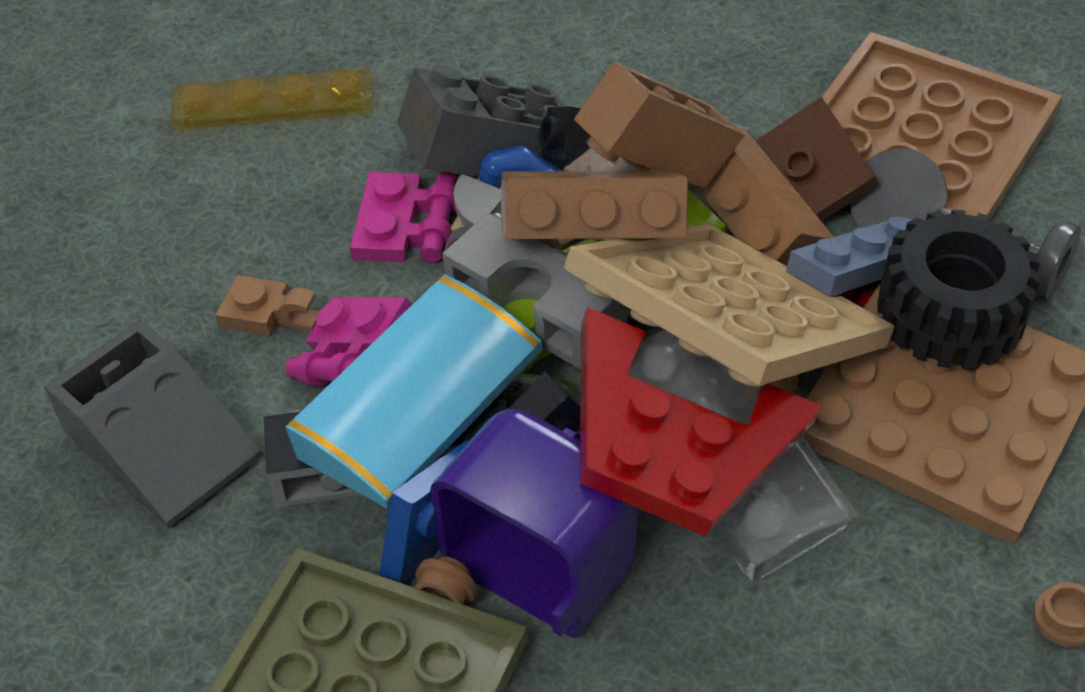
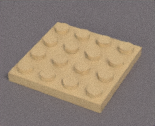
[563,223,895,386]

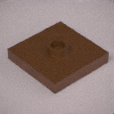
[755,97,879,221]

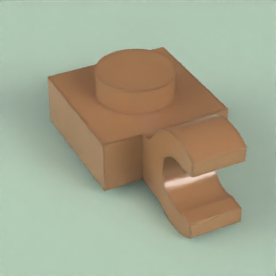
[215,275,319,337]

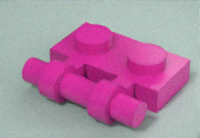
[350,172,457,263]
[285,297,413,386]

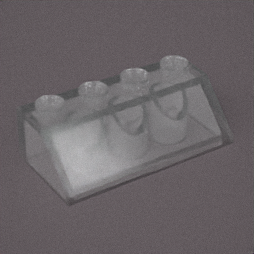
[627,329,859,584]

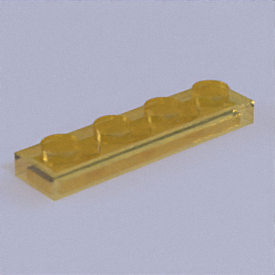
[170,68,373,131]

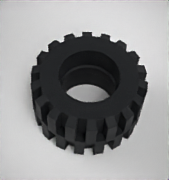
[877,209,1041,369]

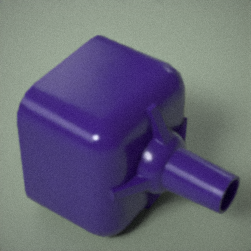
[430,409,640,638]

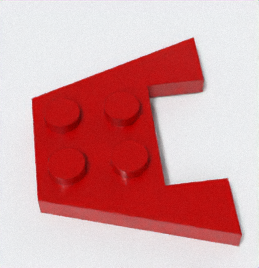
[580,307,823,537]

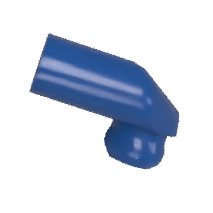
[478,145,561,188]

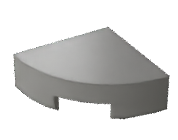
[454,174,501,227]

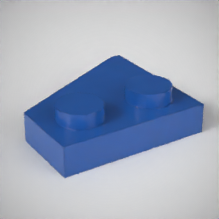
[379,440,469,586]

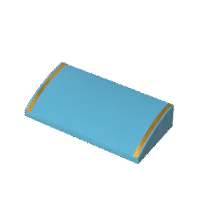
[285,274,543,510]

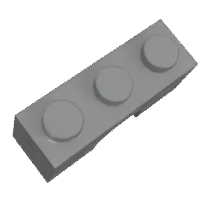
[442,213,626,370]

